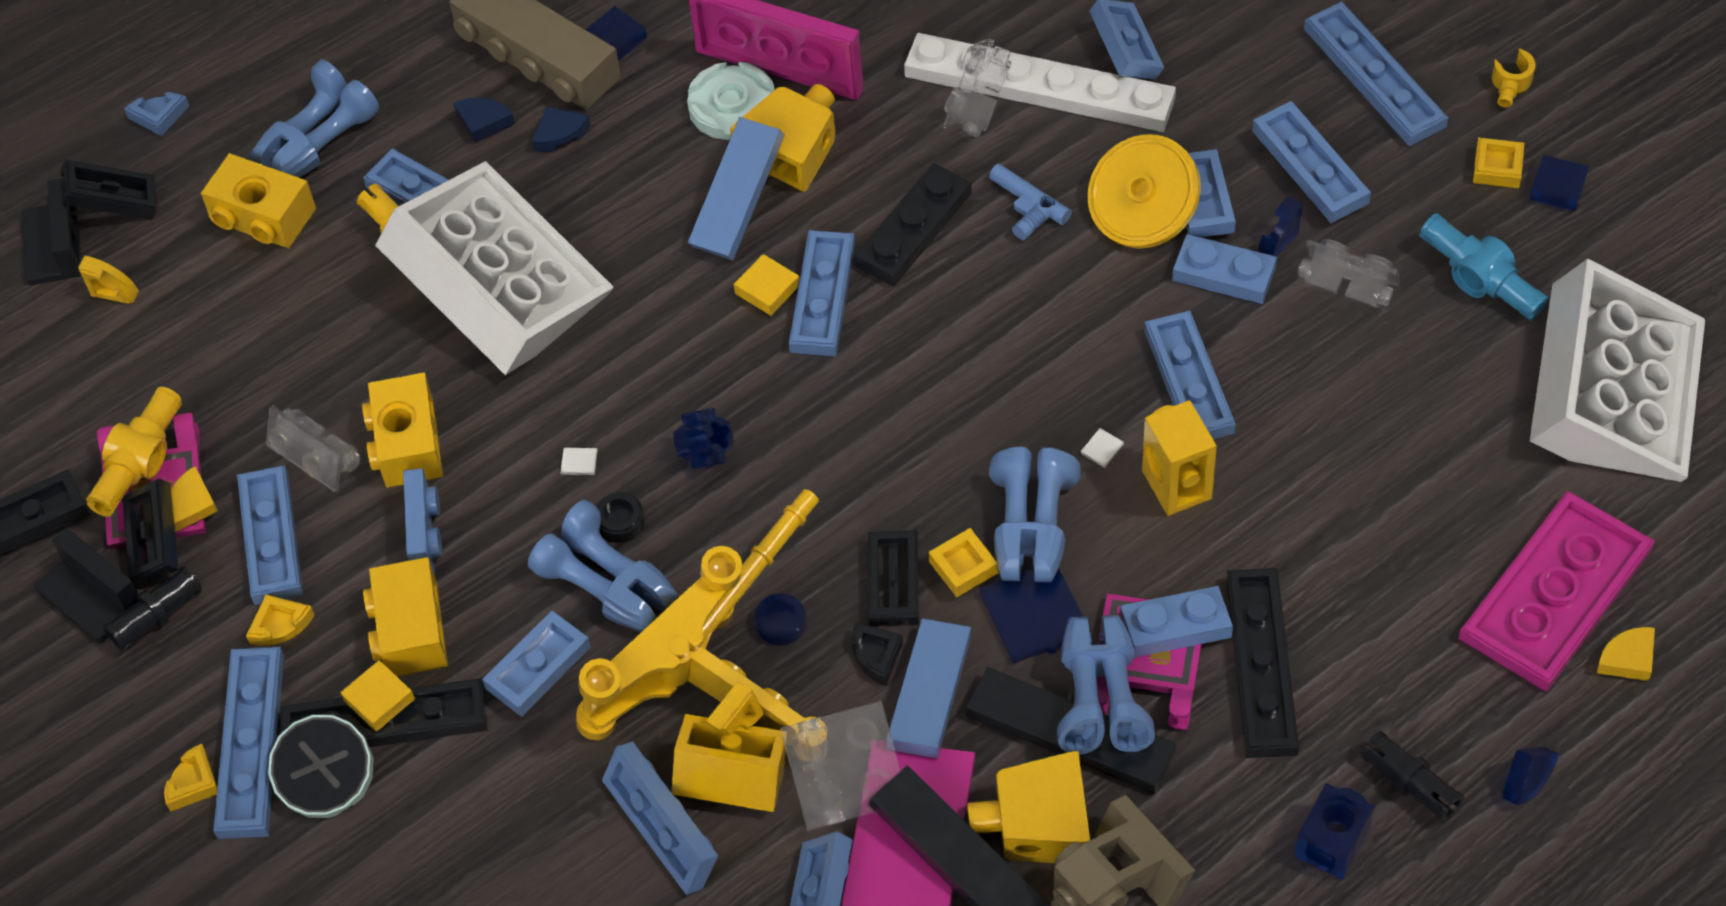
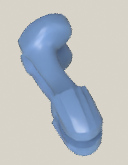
[250,59,380,178]
[989,447,1081,582]
[528,500,678,632]
[1056,615,1155,755]

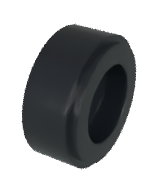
[596,492,645,543]

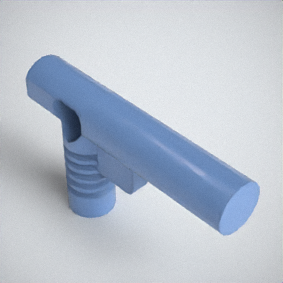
[989,164,1072,241]

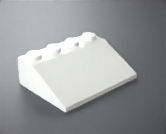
[375,161,614,375]
[1530,258,1705,482]

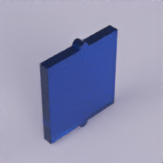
[979,568,1090,664]

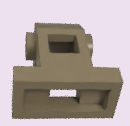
[1050,795,1195,906]

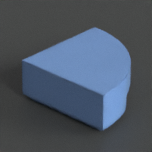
[124,92,190,136]

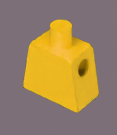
[730,84,836,192]
[967,751,1090,864]

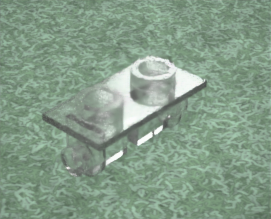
[944,39,1012,137]
[1298,239,1400,308]
[266,406,361,492]

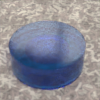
[755,593,806,646]

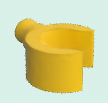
[1491,49,1536,108]

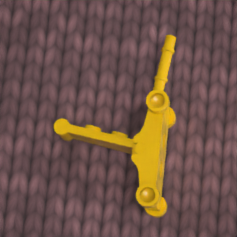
[576,489,827,763]

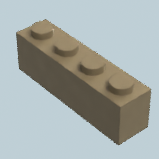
[449,0,621,111]

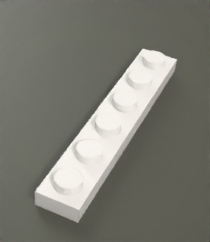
[904,33,1176,132]

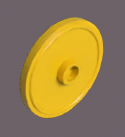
[1088,134,1201,249]

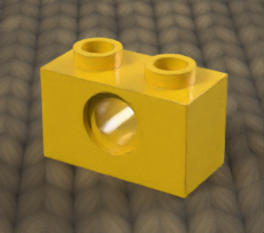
[201,153,316,249]
[362,372,443,488]
[1142,400,1217,516]

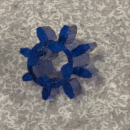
[673,407,734,470]

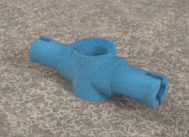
[1419,213,1549,322]

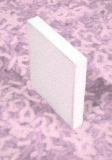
[1081,428,1124,468]
[561,448,598,475]

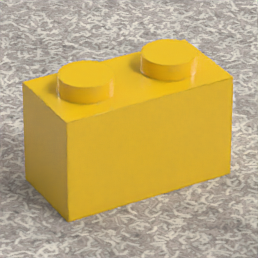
[363,557,448,677]
[672,714,788,812]

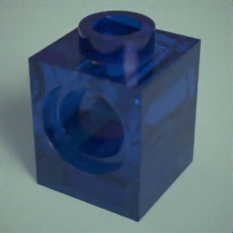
[1295,783,1375,880]

